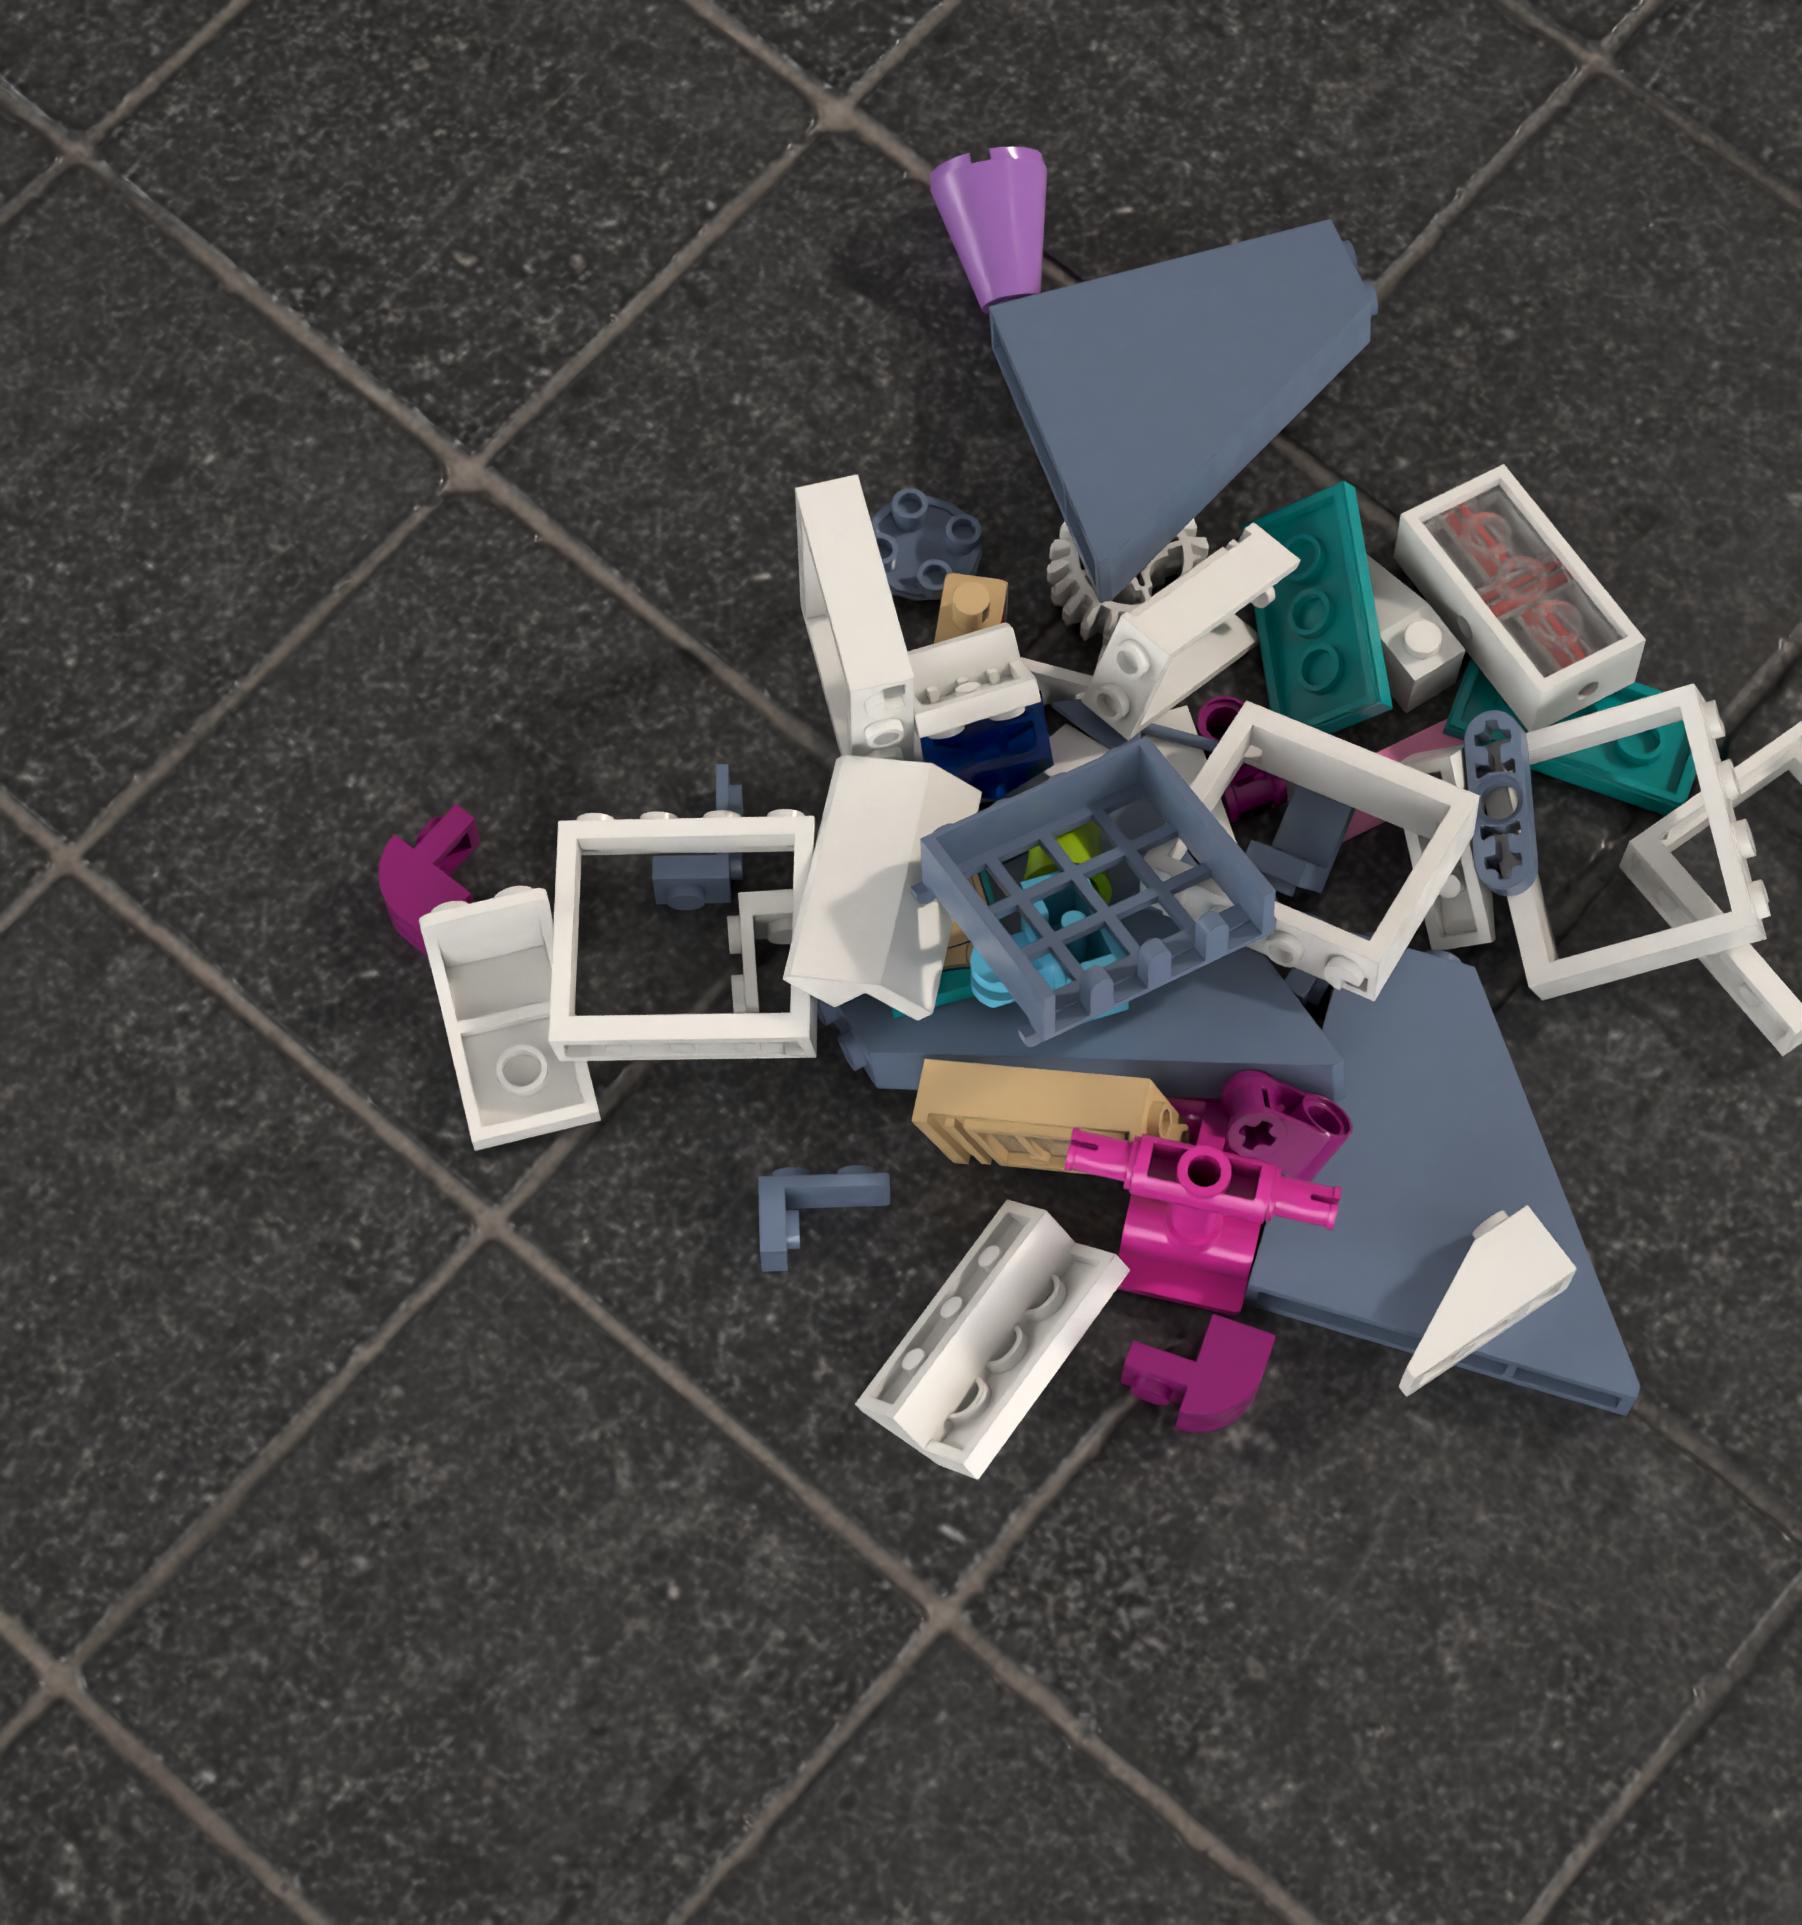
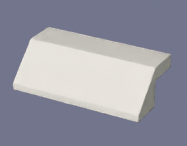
[782,755,982,1021]
[855,1199,1130,1480]

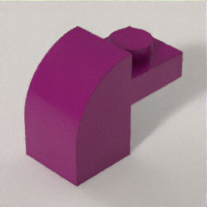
[378,804,481,957]
[1121,1314,1276,1432]

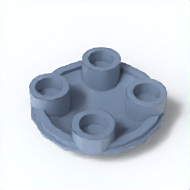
[870,488,982,601]

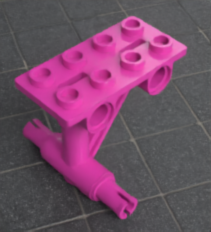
[1064,1097,1342,1316]

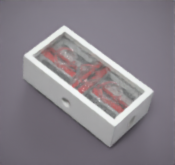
[1394,464,1646,732]

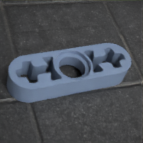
[1464,710,1538,896]

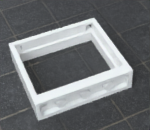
[795,474,915,761]
[1482,683,1771,1001]
[1140,700,1480,1001]
[1619,721,1802,1056]
[548,809,819,1061]

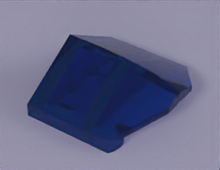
[920,690,1054,800]

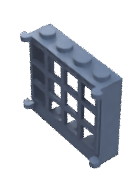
[911,736,1277,1047]

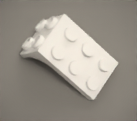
[419,886,601,1151]

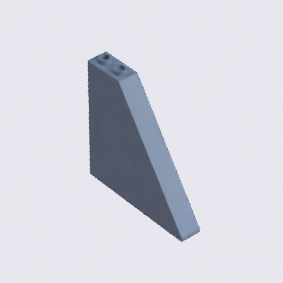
[989,219,1378,603]
[817,799,1346,1102]
[1243,932,1640,1416]

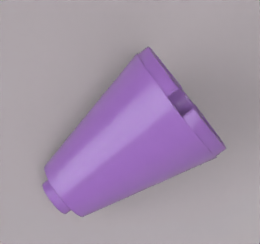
[930,147,1047,314]

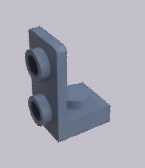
[758,1165,890,1272]

